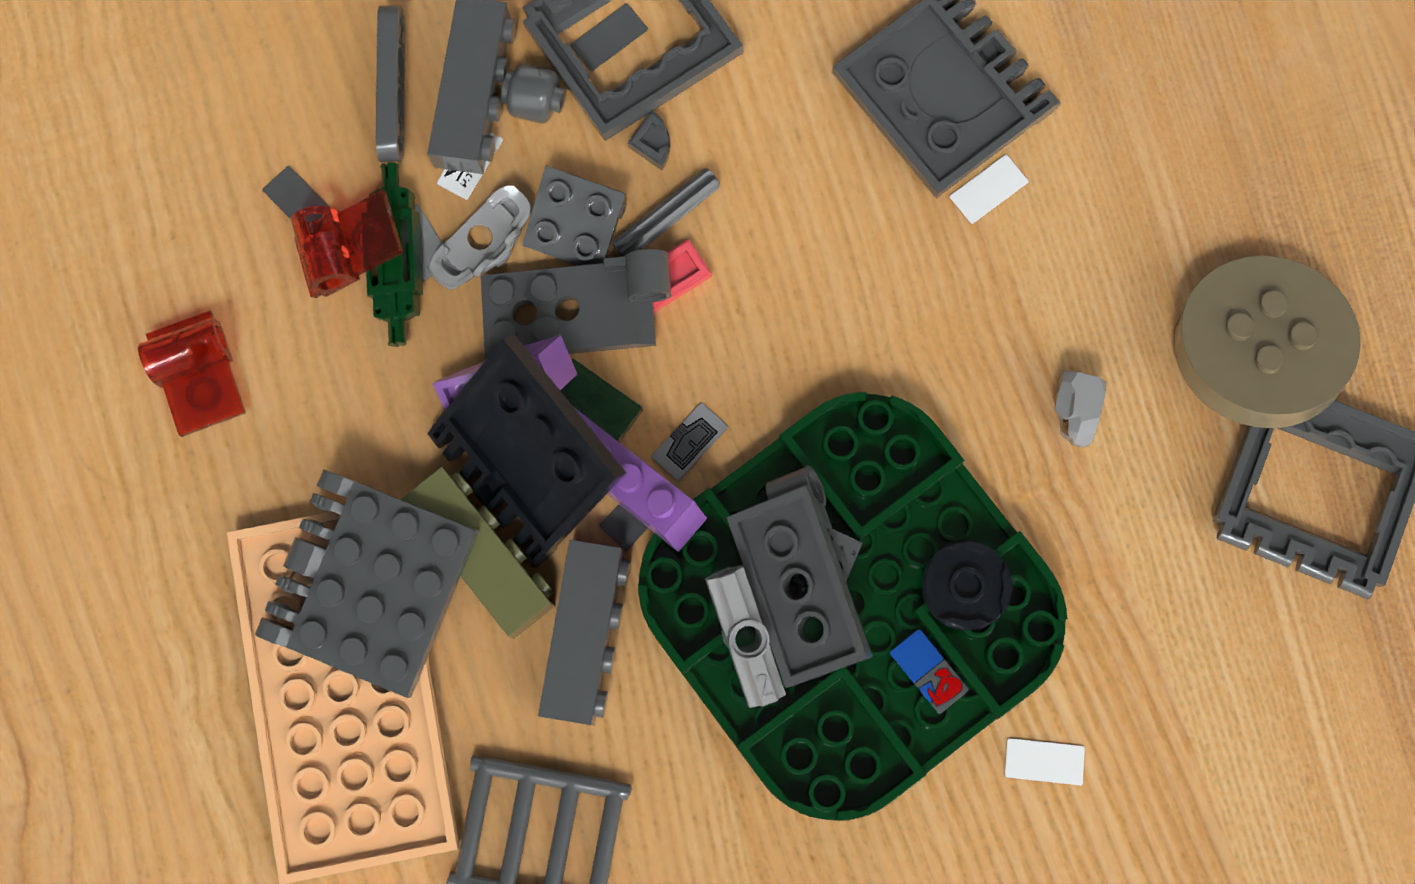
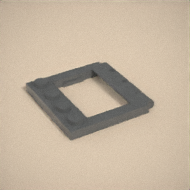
[522,0,743,141]
[1213,400,1415,599]

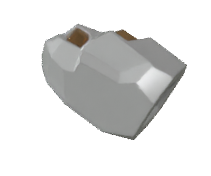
[1054,371,1107,448]

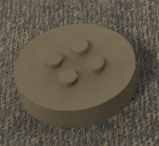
[1174,256,1361,428]

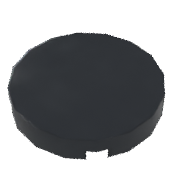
[921,541,1013,631]

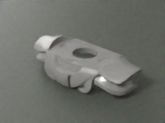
[427,185,532,290]

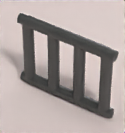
[446,755,632,884]

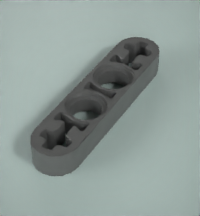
[375,5,405,162]

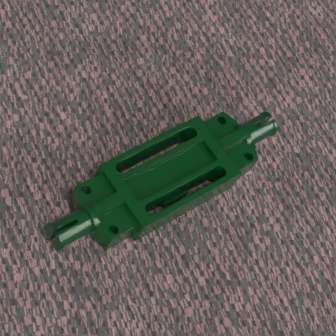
[364,162,423,347]

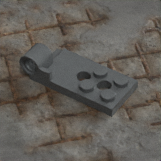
[481,249,671,359]
[727,465,872,688]

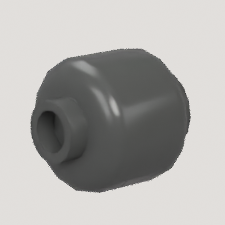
[501,64,566,124]

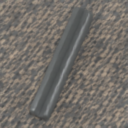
[613,168,719,257]

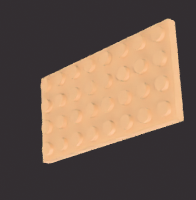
[227,512,460,884]

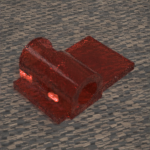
[290,190,403,299]
[138,311,246,437]

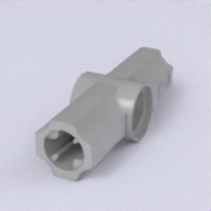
[705,565,786,708]

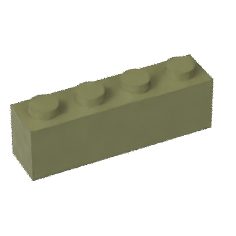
[400,467,555,639]

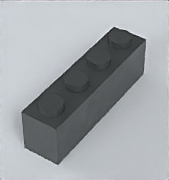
[427,0,516,175]
[538,540,630,726]

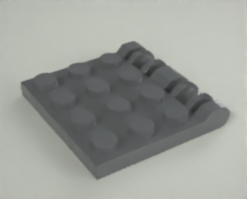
[832,0,1061,199]
[255,469,479,698]

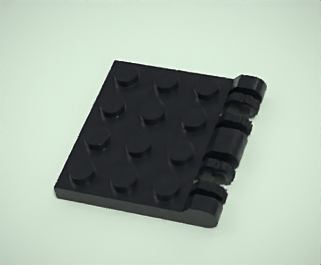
[427,334,626,568]

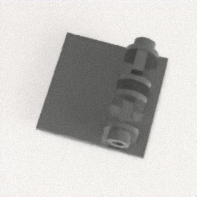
[522,165,626,266]

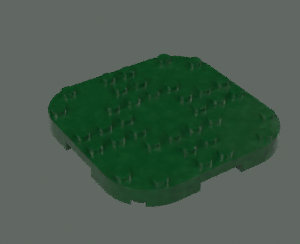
[638,392,1068,821]

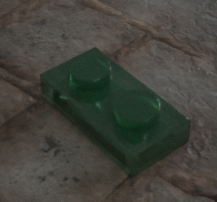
[560,359,643,443]

